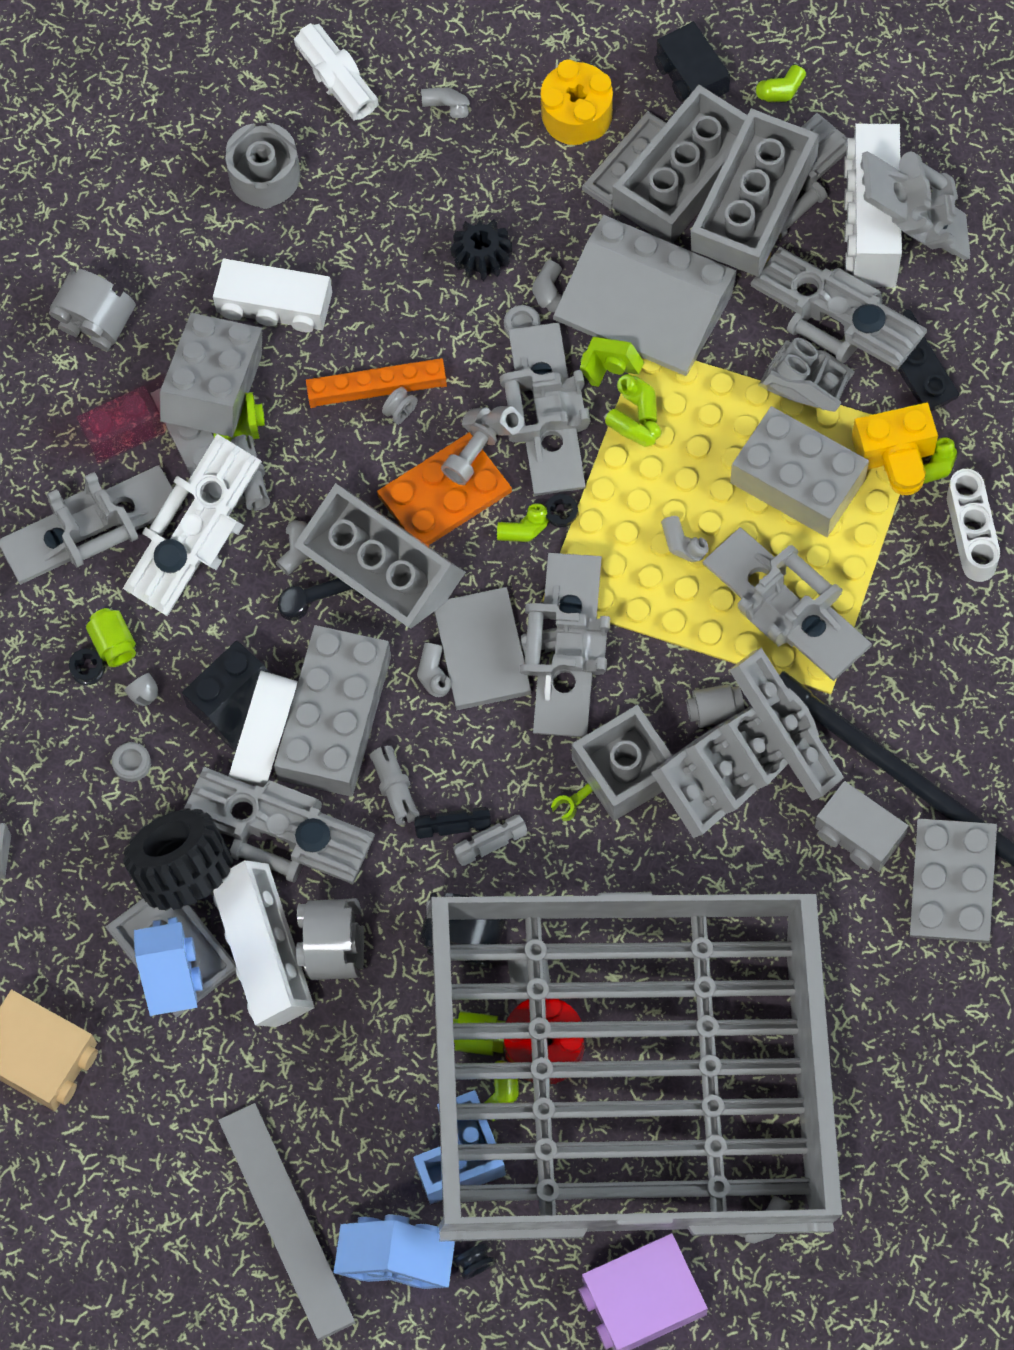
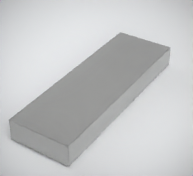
[582,111,666,209]

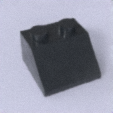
[182,640,293,753]

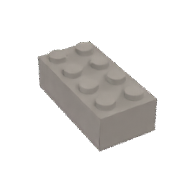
[613,85,747,244]
[691,108,819,277]
[274,625,391,797]

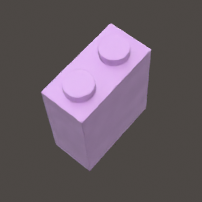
[578,1233,708,1350]

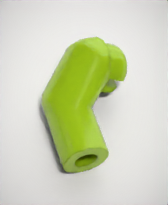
[756,65,806,102]
[617,374,657,425]
[605,409,662,447]
[923,438,957,484]
[497,503,548,542]

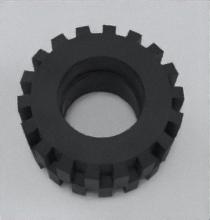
[123,808,233,911]

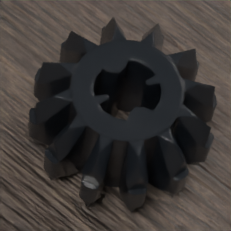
[450,216,513,282]

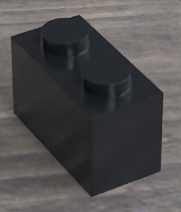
[654,21,730,102]

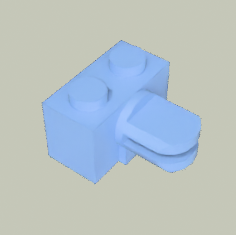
[134,917,203,1016]

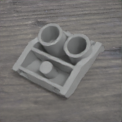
[758,338,855,412]

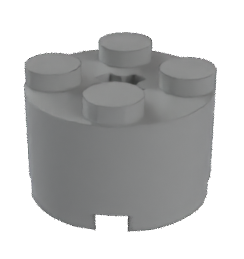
[225,123,301,209]
[49,269,136,351]
[296,898,364,980]

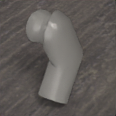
[532,260,562,312]
[276,520,308,576]

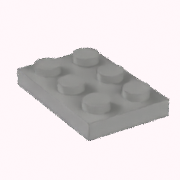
[910,819,997,943]

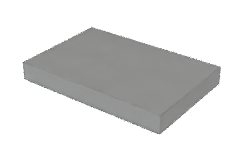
[434,587,531,710]
[105,899,236,1018]

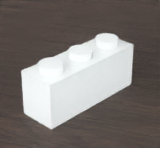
[213,259,332,332]

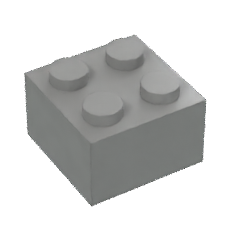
[572,705,672,821]

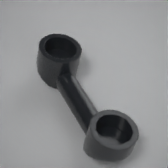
[278,578,364,621]

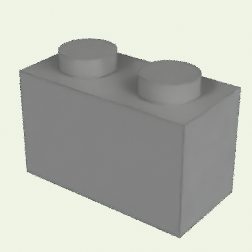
[815,781,909,872]

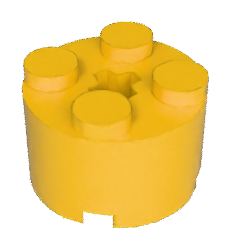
[541,60,613,145]

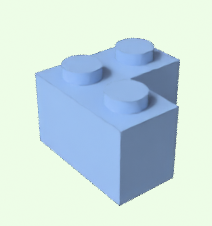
[413,1090,506,1205]
[333,1214,455,1289]

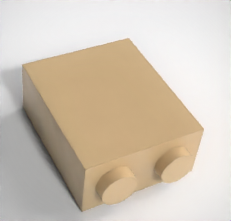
[0,989,98,1111]

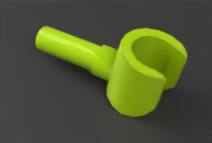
[551,783,593,821]

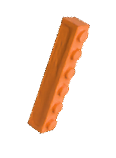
[306,358,447,408]

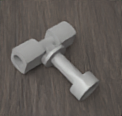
[441,406,525,485]

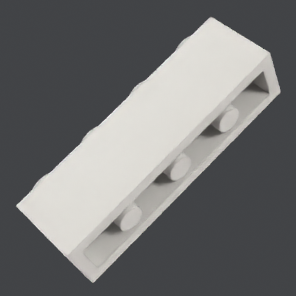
[213,860,315,1027]

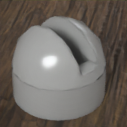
[124,673,158,706]

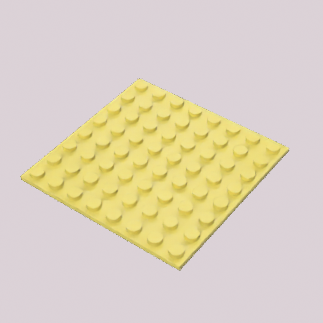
[542,357,900,694]

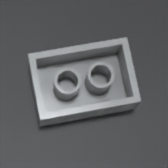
[160,313,262,437]
[730,406,869,538]

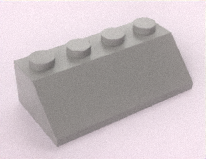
[293,483,466,629]

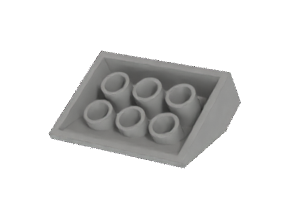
[553,215,736,376]

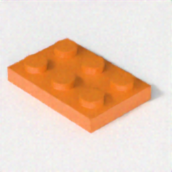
[377,432,512,546]

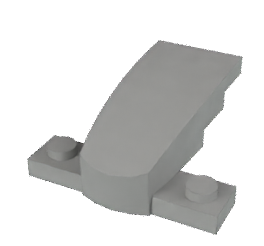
[651,647,844,838]

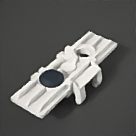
[123,434,262,616]

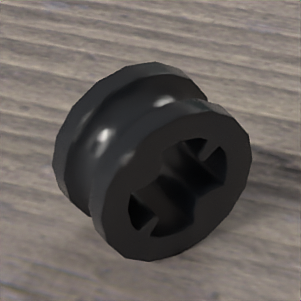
[545,494,578,528]
[69,648,105,686]
[454,1243,496,1280]

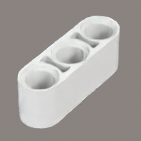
[947,469,1000,582]
[229,671,298,787]

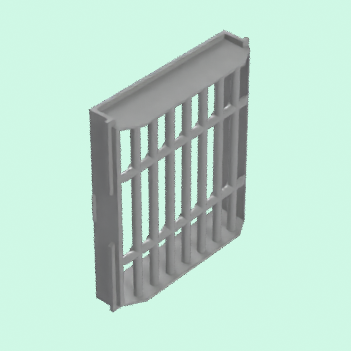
[426,892,842,1242]

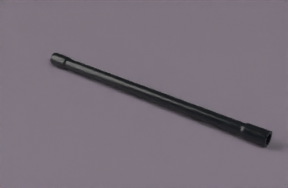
[779,671,1014,867]

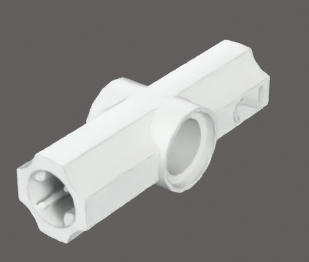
[294,23,379,121]

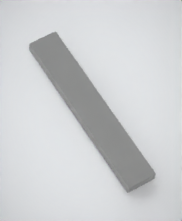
[218,1103,356,1341]

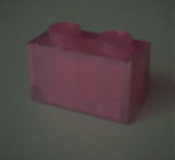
[77,386,165,464]

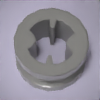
[382,387,418,425]

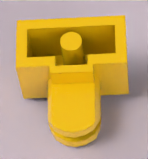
[851,402,938,495]

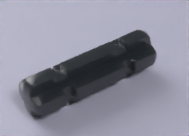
[414,807,491,839]

